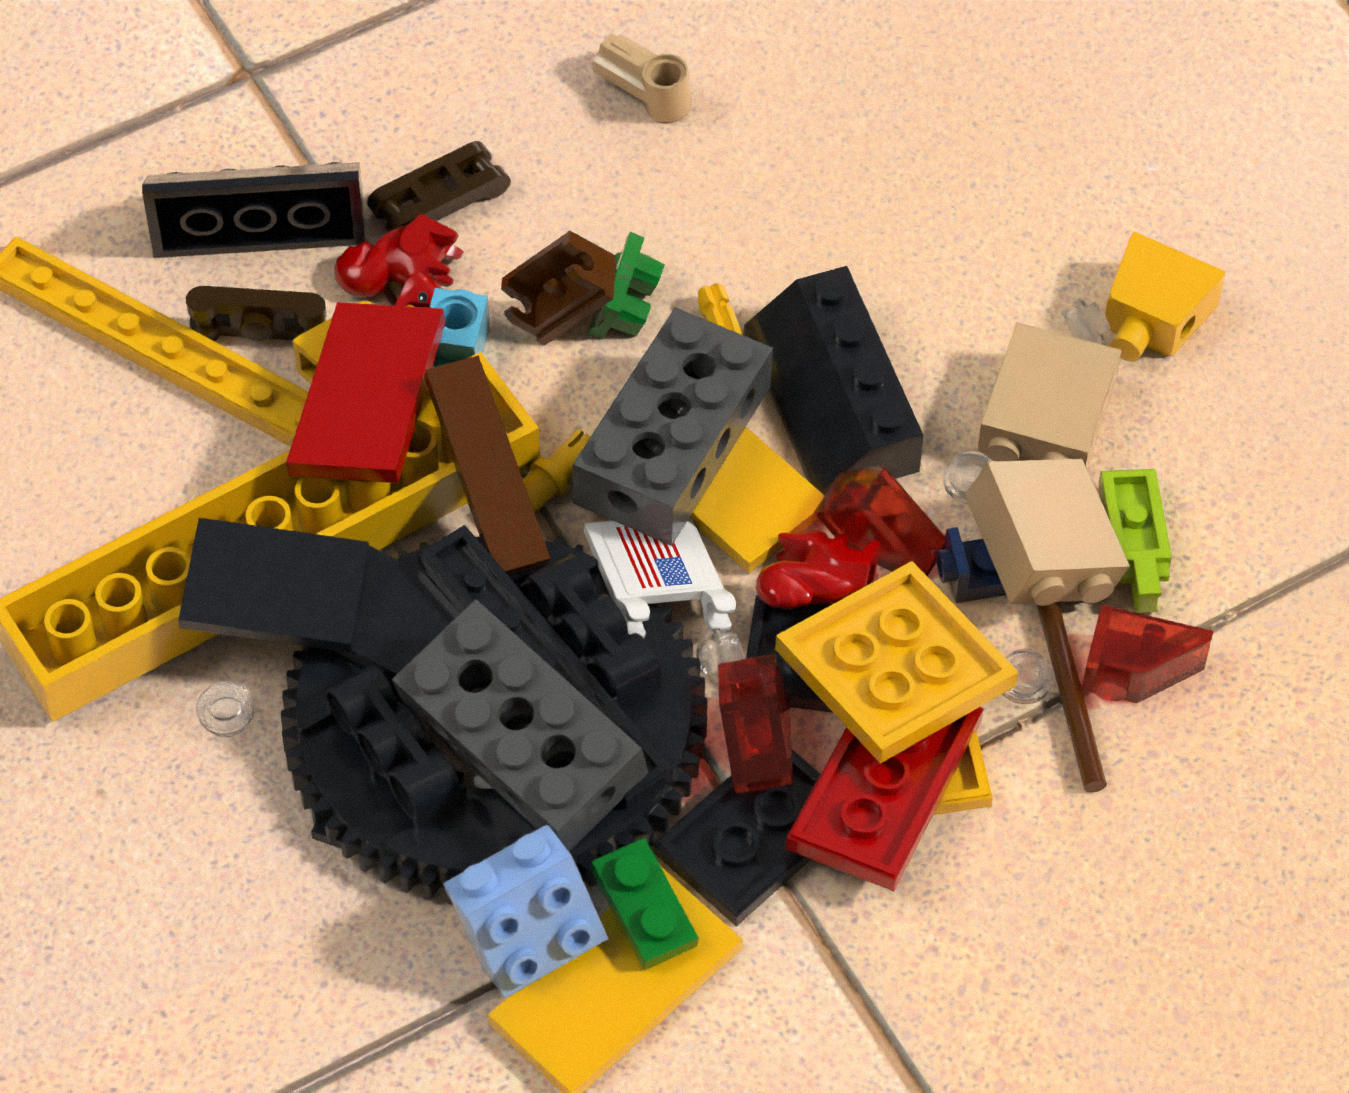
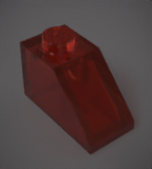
[814,465,945,577]
[1082,605,1213,703]
[718,654,793,794]

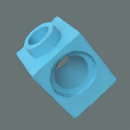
[430,288,490,368]

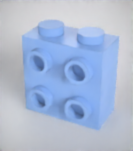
[443,824,608,999]

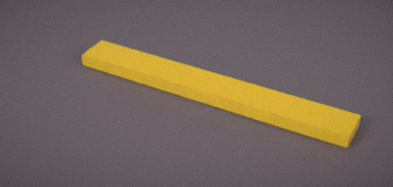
[0,236,309,447]

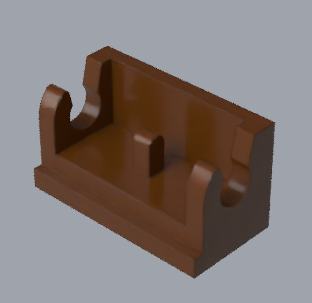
[501,231,616,345]

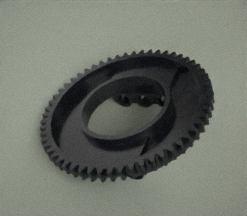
[281,536,708,905]

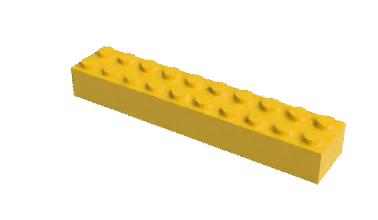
[0,352,540,722]

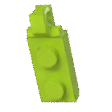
[1098,468,1172,613]

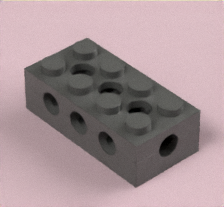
[572,307,773,546]
[392,599,648,851]

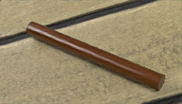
[1036,602,1107,792]

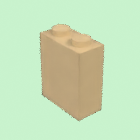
[977,322,1122,469]
[965,459,1130,606]

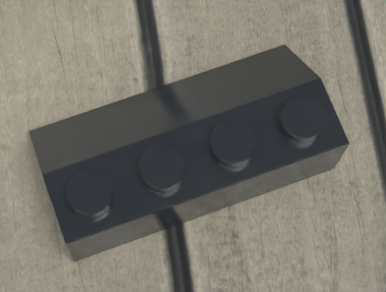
[142,162,365,258]
[744,266,923,498]

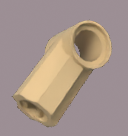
[593,33,692,123]

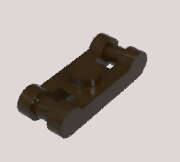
[367,141,511,232]
[186,286,327,341]

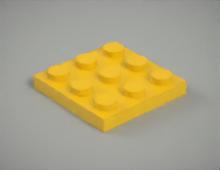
[775,561,1019,764]

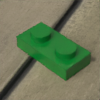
[591,838,699,971]

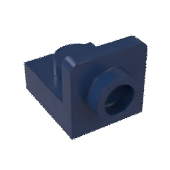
[936,527,1006,603]

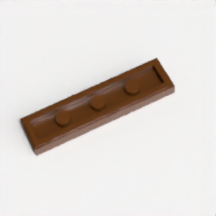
[424,355,551,576]

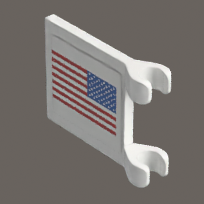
[583,517,736,638]

